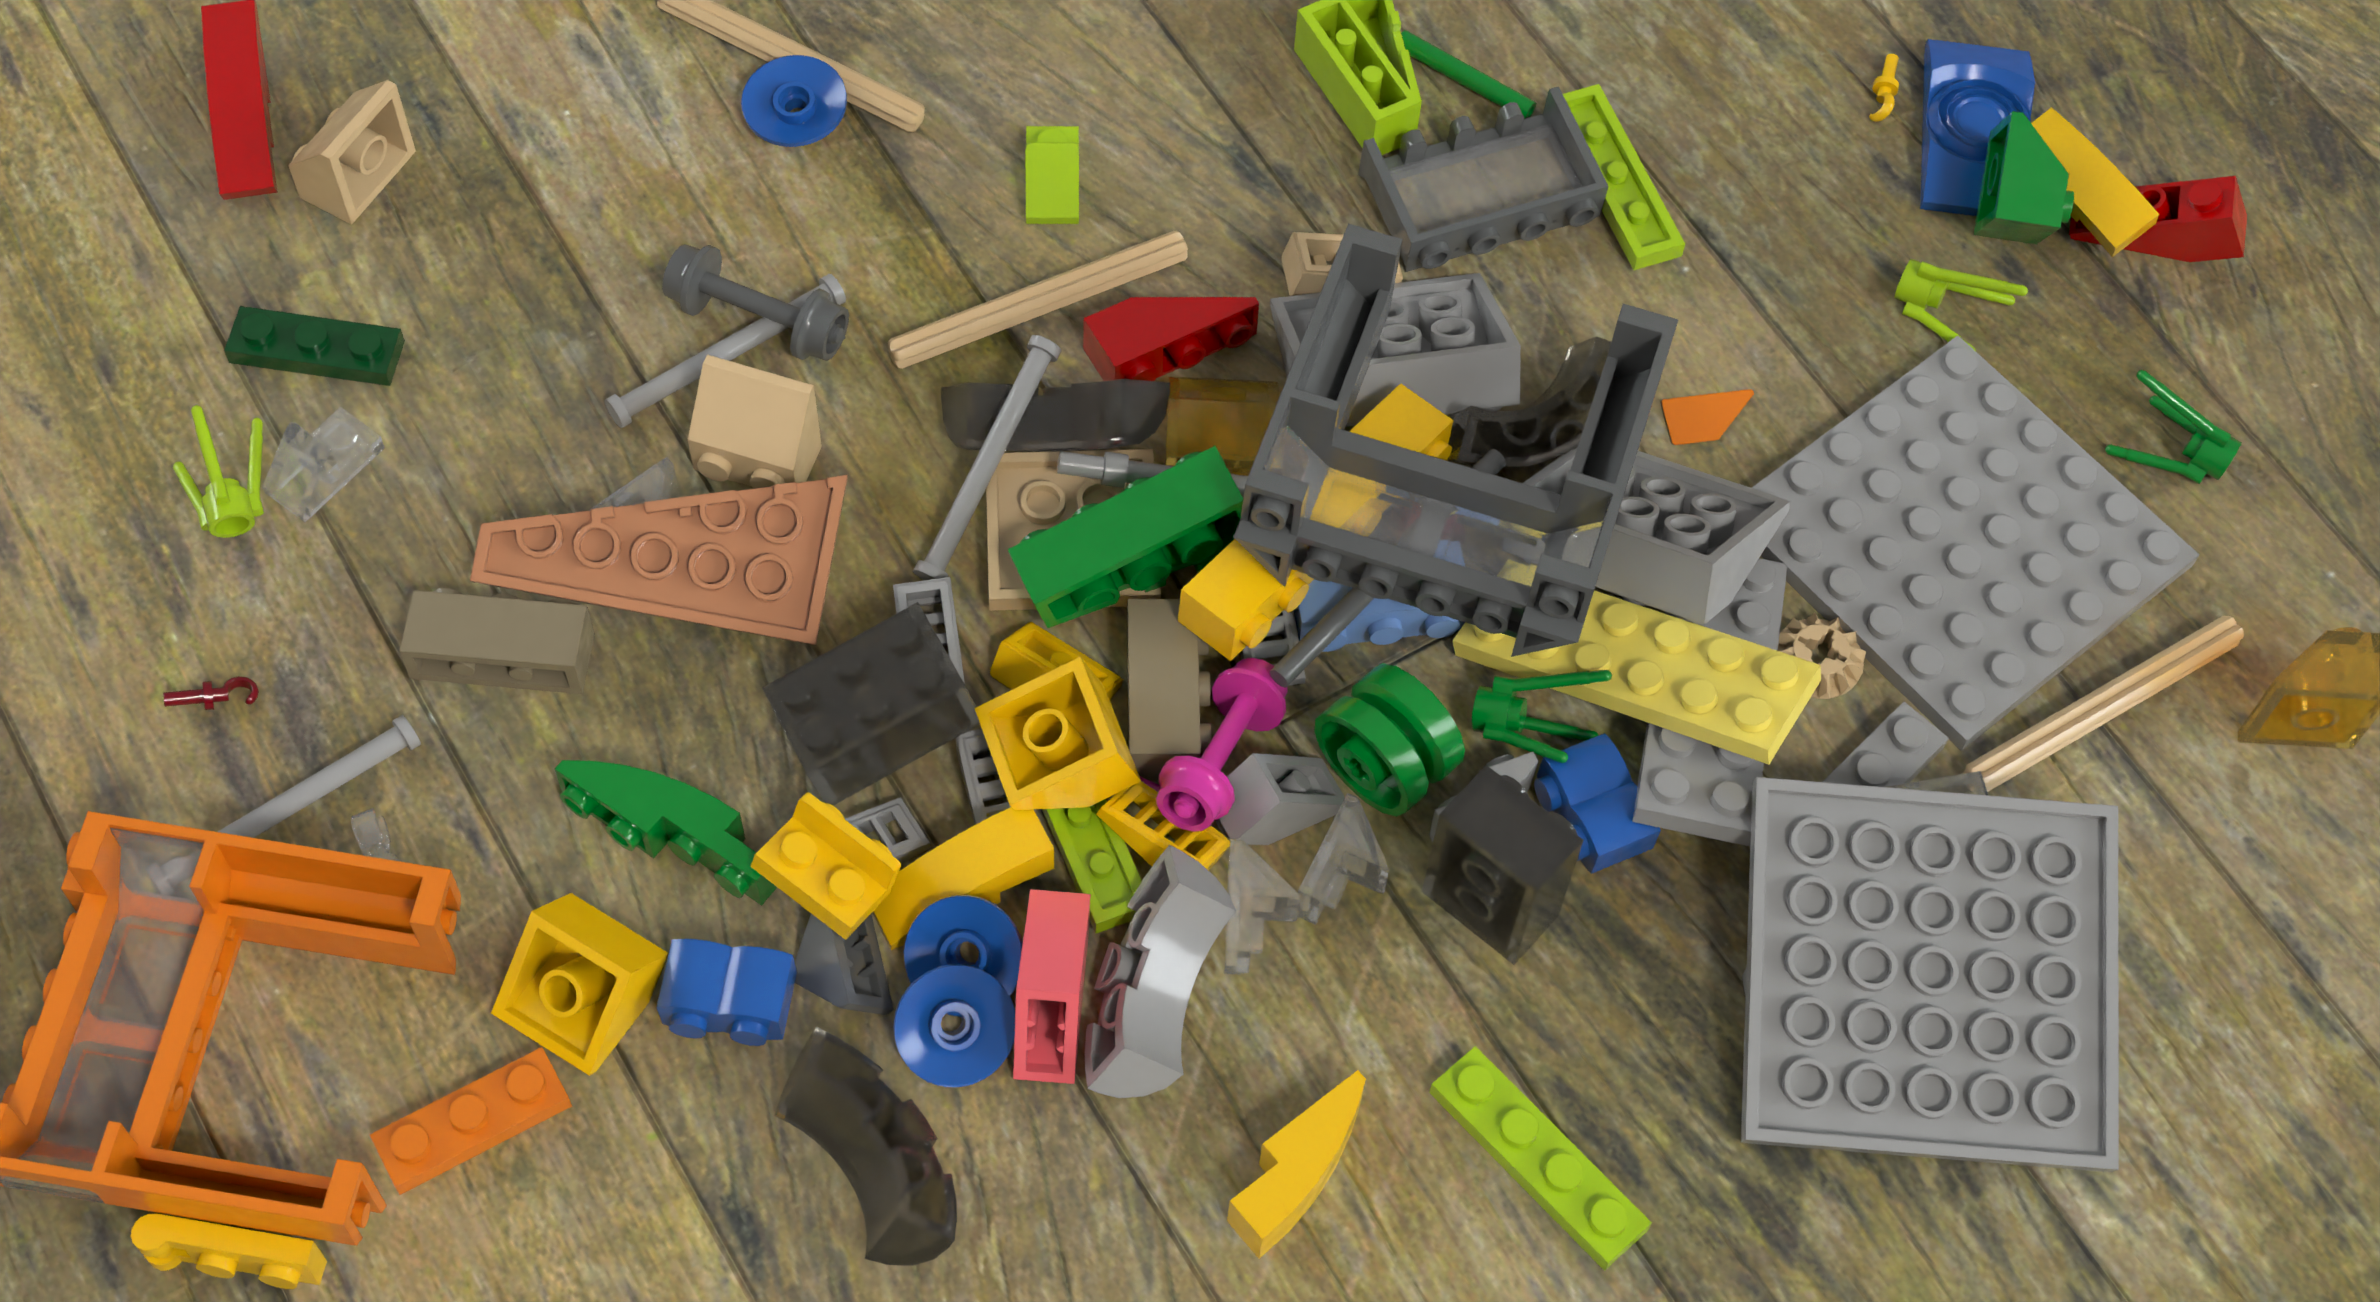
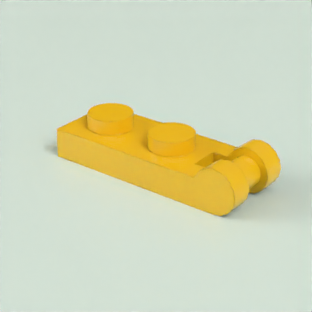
[131,1214,327,1289]

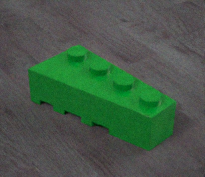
[1007,446,1243,629]

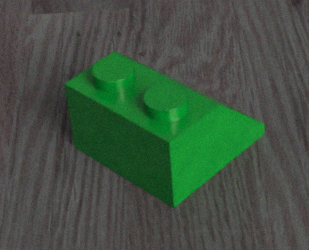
[1974,111,2074,245]

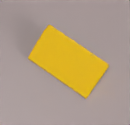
[990,622,1124,700]

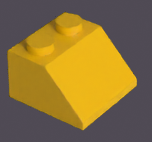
[974,656,1141,810]
[491,893,669,1076]

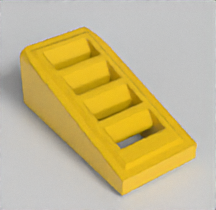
[1096,781,1232,871]

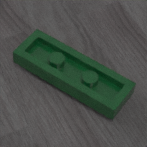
[224,306,405,386]

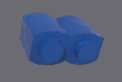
[1534,733,1661,874]
[656,939,797,1046]

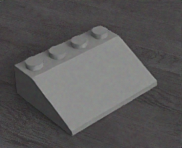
[1270,273,1521,427]
[1502,444,1791,625]

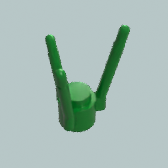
[2105,370,2242,484]
[1472,670,1612,763]

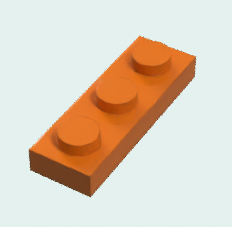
[369,1047,572,1195]

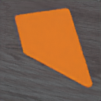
[1661,389,1754,445]

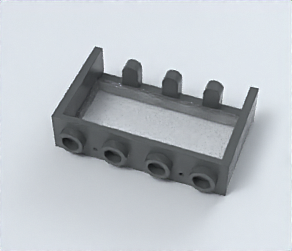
[1358,86,1609,272]

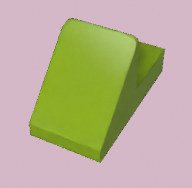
[1025,126,1079,224]

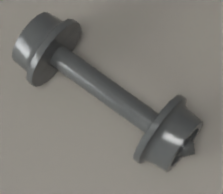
[662,244,849,361]

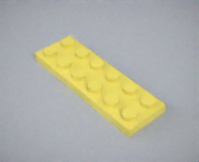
[1453,562,1821,765]

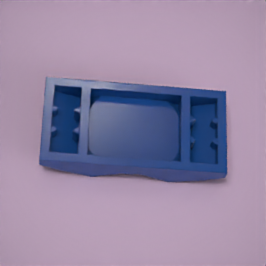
[1920,39,2035,216]

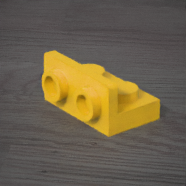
[751,792,901,940]

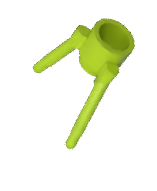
[1894,259,2028,351]
[173,405,264,538]

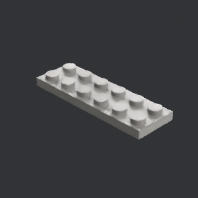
[1632,558,1788,846]

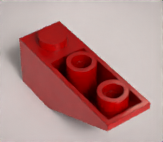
[2069,176,2247,262]
[1083,297,1259,397]

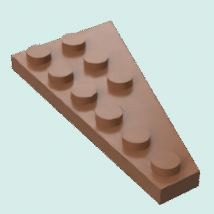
[470,475,848,646]

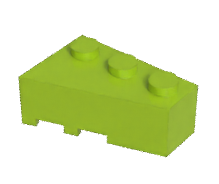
[1294,0,1422,155]

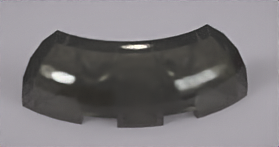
[1447,336,1611,468]
[941,379,1170,451]
[774,1027,957,1266]

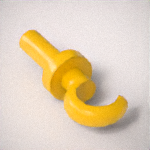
[1869,54,1899,122]

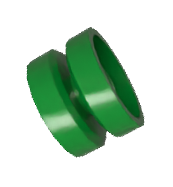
[1314,663,1465,817]

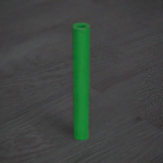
[1401,30,1537,119]

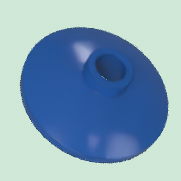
[741,55,847,147]
[904,895,1023,1017]
[893,964,1015,1088]

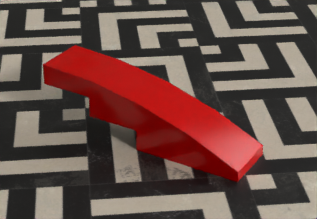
[201,0,278,200]

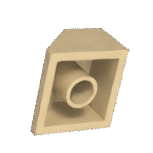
[288,80,416,225]
[688,355,822,489]

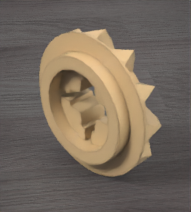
[1777,612,1866,699]

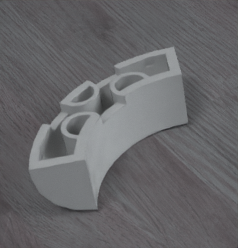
[1085,845,1237,1098]

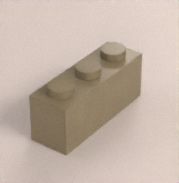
[399,588,595,694]
[1127,599,1212,780]

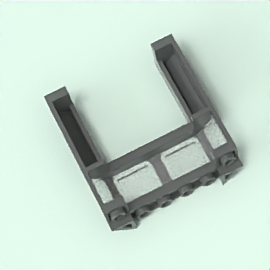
[1234,223,1678,657]

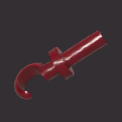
[163,676,259,710]

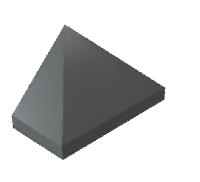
[795,914,894,1015]

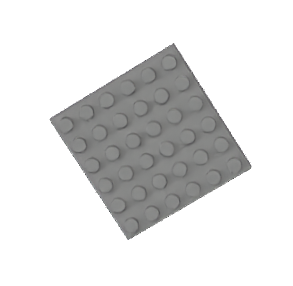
[1752,336,2199,751]
[1741,777,2119,1172]

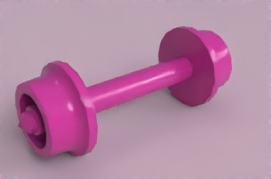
[1156,658,1288,831]

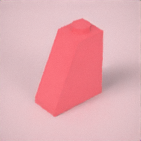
[1013,889,1091,1084]

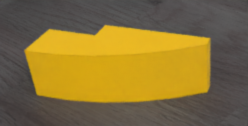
[2031,107,2159,257]
[872,807,1054,950]
[1227,1070,1366,1259]

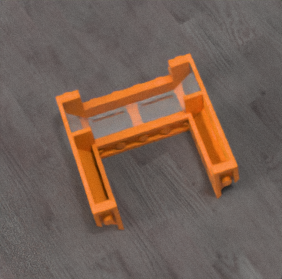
[0,811,461,1246]

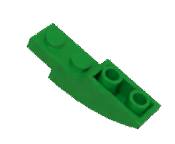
[555,760,777,906]

